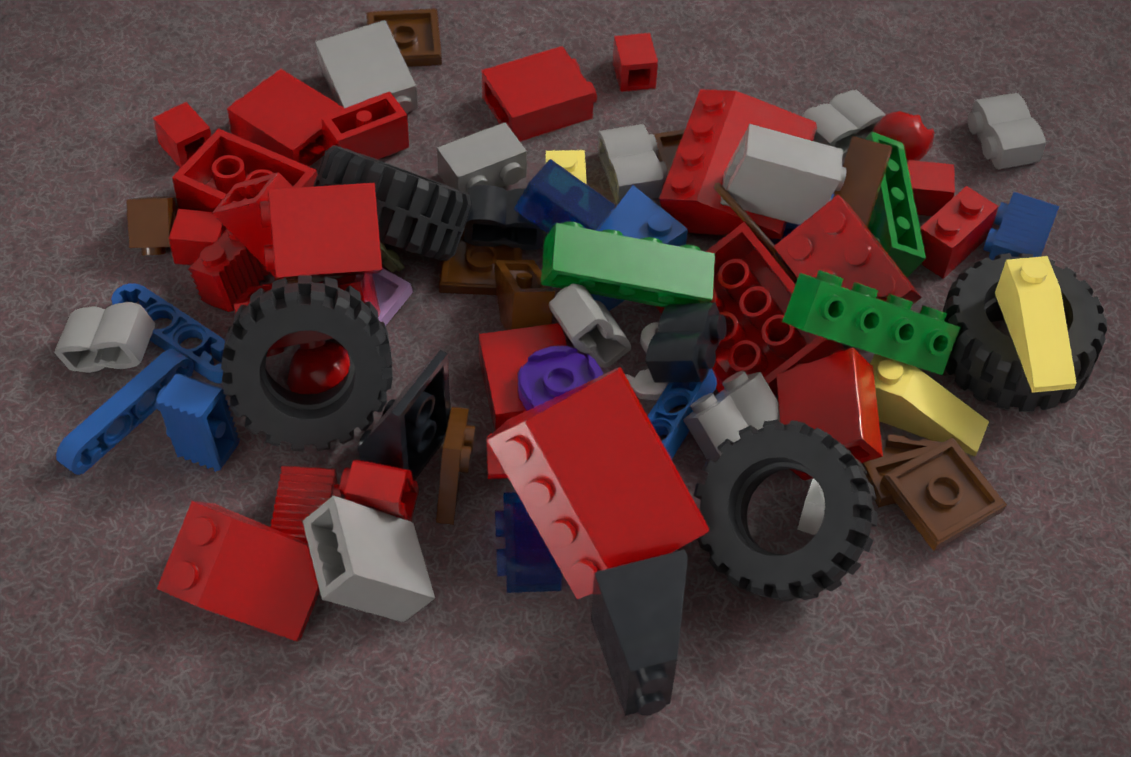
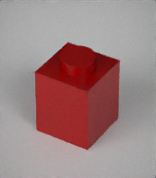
[613,33,658,92]
[153,102,211,168]
[907,160,955,216]
[169,209,226,266]

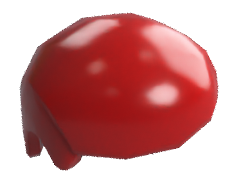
[873,111,934,161]
[287,341,350,394]

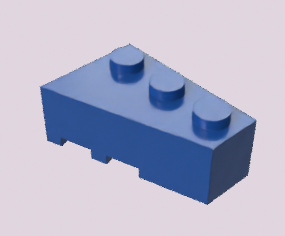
[591,185,688,311]

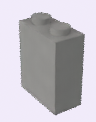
[315,20,418,113]
[720,124,846,225]
[303,495,435,622]

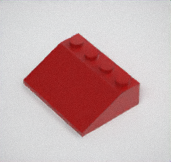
[659,89,817,239]
[656,222,846,396]
[487,367,709,600]

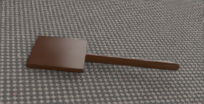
[714,183,798,284]

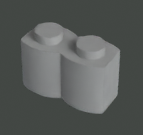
[802,90,886,158]
[968,93,1046,169]
[598,124,668,205]
[549,284,631,368]
[54,302,155,373]
[683,370,780,462]

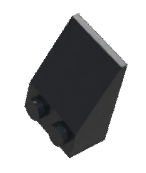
[357,350,451,481]

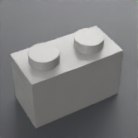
[437,122,527,194]

